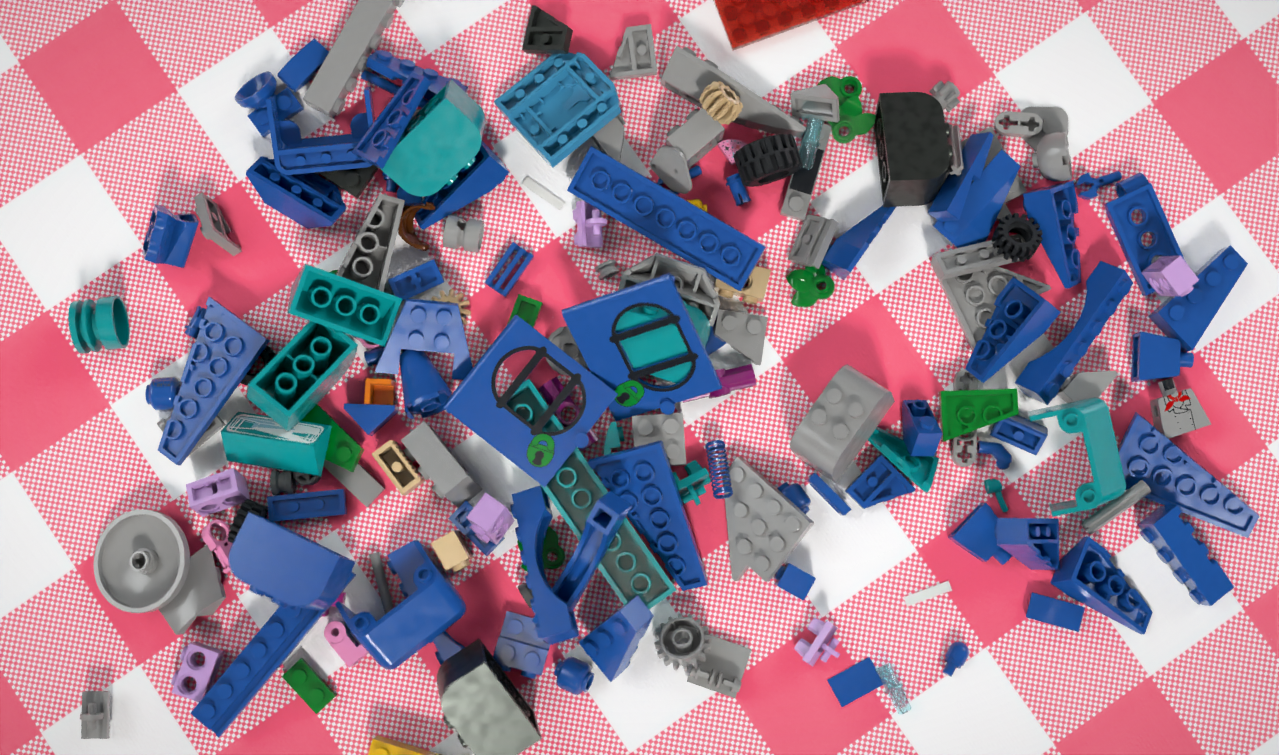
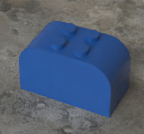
[229,512,356,610]

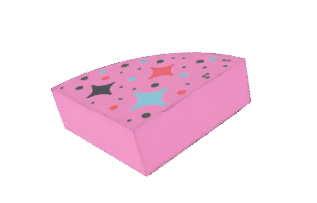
[717,139,747,165]

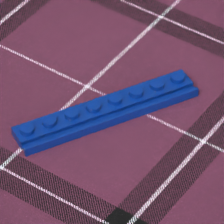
[190,571,356,738]

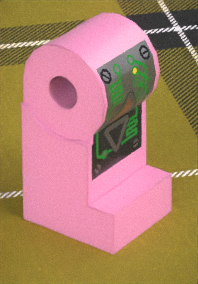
[324,620,369,668]

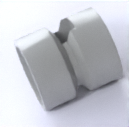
[443,215,484,253]

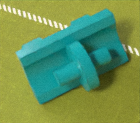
[672,460,711,506]

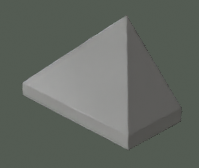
[790,84,840,122]

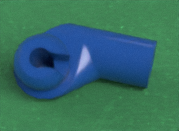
[977,441,1012,470]

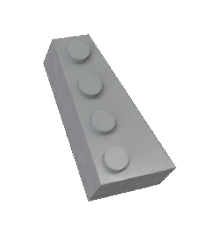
[336,194,405,292]

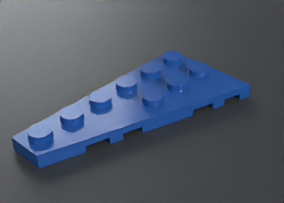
[157,296,270,466]
[587,440,708,591]

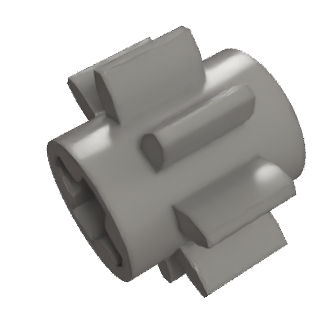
[929,80,960,112]

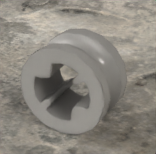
[595,259,620,280]

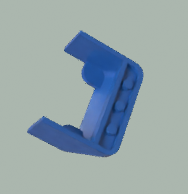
[266,87,375,175]
[335,540,466,670]

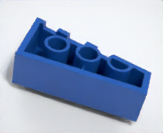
[1148,245,1248,352]

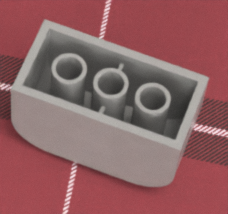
[790,364,895,484]

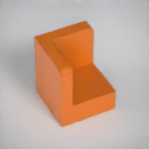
[364,378,396,405]

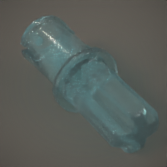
[800,118,824,169]
[875,663,911,715]

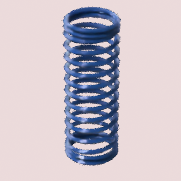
[705,440,733,499]

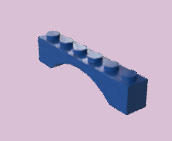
[1015,261,1133,405]
[510,485,579,645]
[532,491,632,624]
[387,540,465,665]

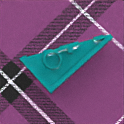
[868,427,939,493]

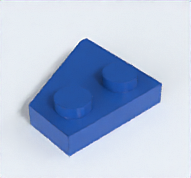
[844,455,916,509]

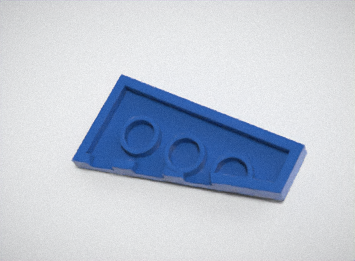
[366,50,468,100]
[352,72,431,169]

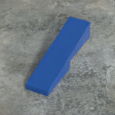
[927,132,994,222]

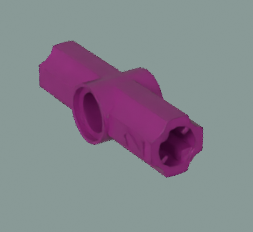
[682,364,757,403]
[538,377,599,452]

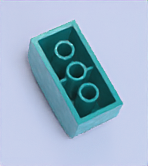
[378,79,486,197]
[616,301,711,383]
[247,321,358,431]

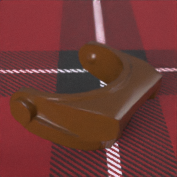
[398,202,436,251]

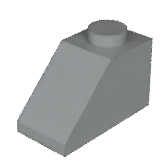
[591,114,626,162]
[1057,371,1118,403]

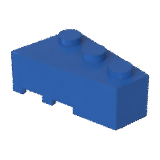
[994,518,1060,570]
[578,595,654,682]

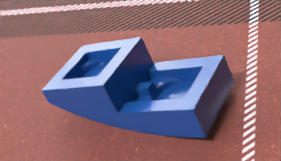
[277,38,329,93]
[448,501,505,556]
[1026,593,1085,632]

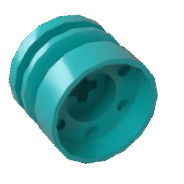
[68,295,130,354]

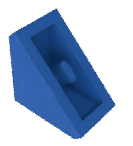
[344,403,399,436]

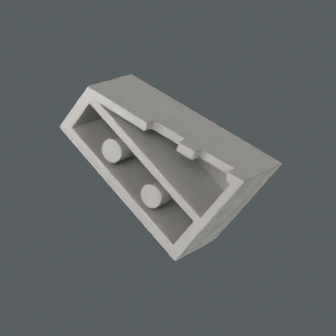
[401,421,483,508]

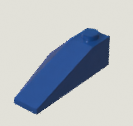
[932,149,1021,248]
[1023,181,1081,289]
[821,205,896,280]
[1050,536,1153,635]

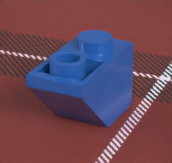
[902,399,943,456]

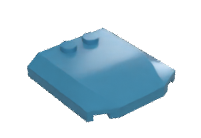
[494,52,622,168]

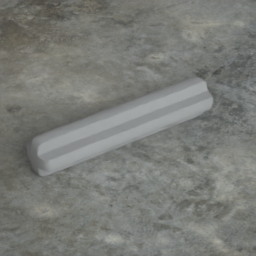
[947,124,964,176]
[1082,480,1151,534]

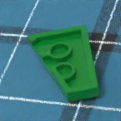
[939,389,1019,443]
[302,404,364,472]

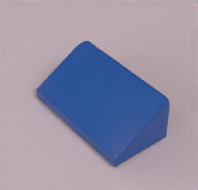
[990,414,1048,455]

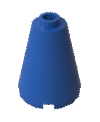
[400,349,453,419]

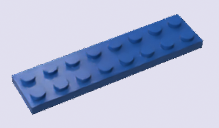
[567,146,766,291]

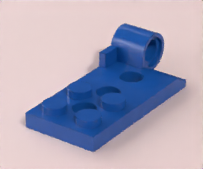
[1104,173,1186,296]

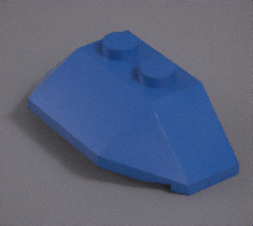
[246,156,346,229]

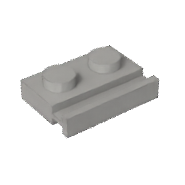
[788,214,839,269]

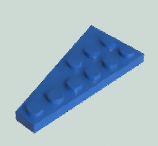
[1118,412,1260,538]

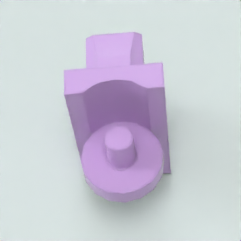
[573,201,607,248]
[794,618,840,666]

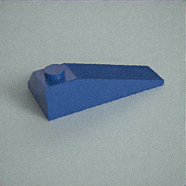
[414,141,510,230]
[965,277,1061,383]

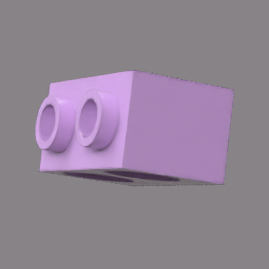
[1141,255,1199,297]
[186,468,250,517]
[466,492,515,545]
[171,641,225,702]

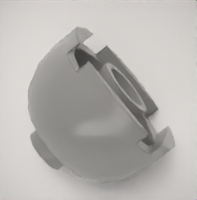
[1032,131,1072,181]

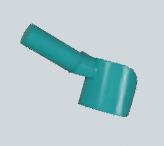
[984,479,1009,512]

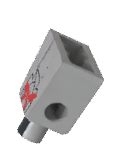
[1150,378,1211,439]

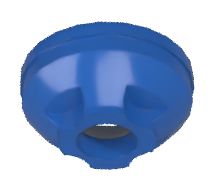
[234,71,277,110]

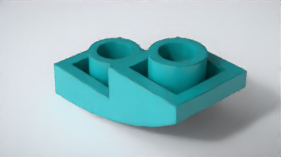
[604,421,625,455]

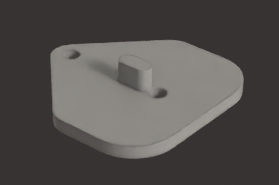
[1020,106,1068,153]
[650,145,692,194]

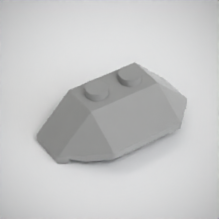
[618,253,721,326]

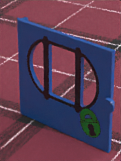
[562,273,723,422]
[442,314,618,488]

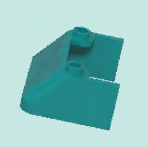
[1028,397,1126,517]

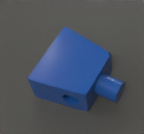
[1131,332,1194,382]
[948,502,1012,565]

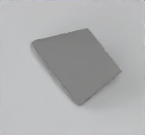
[159,545,226,635]

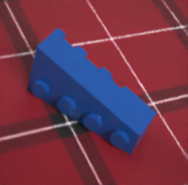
[1137,505,1234,606]

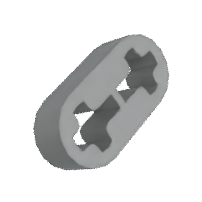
[994,111,1043,138]

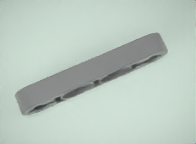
[951,369,979,467]

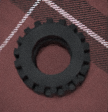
[733,134,803,187]

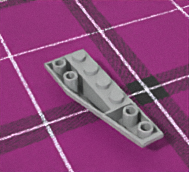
[661,46,806,138]

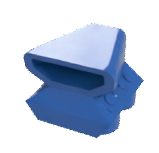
[142,205,199,268]

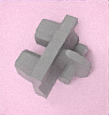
[80,691,111,739]

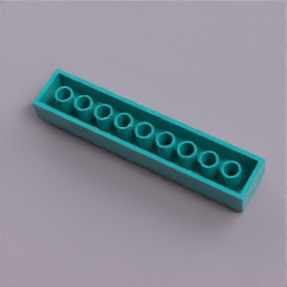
[507,379,677,610]

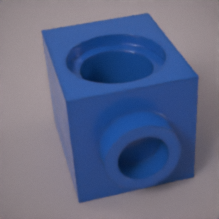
[774,563,816,601]

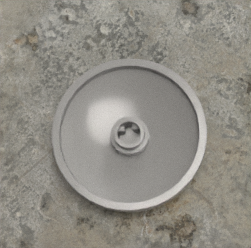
[93,509,190,613]

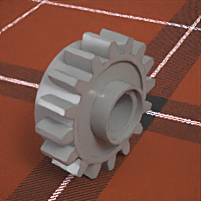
[654,614,711,671]

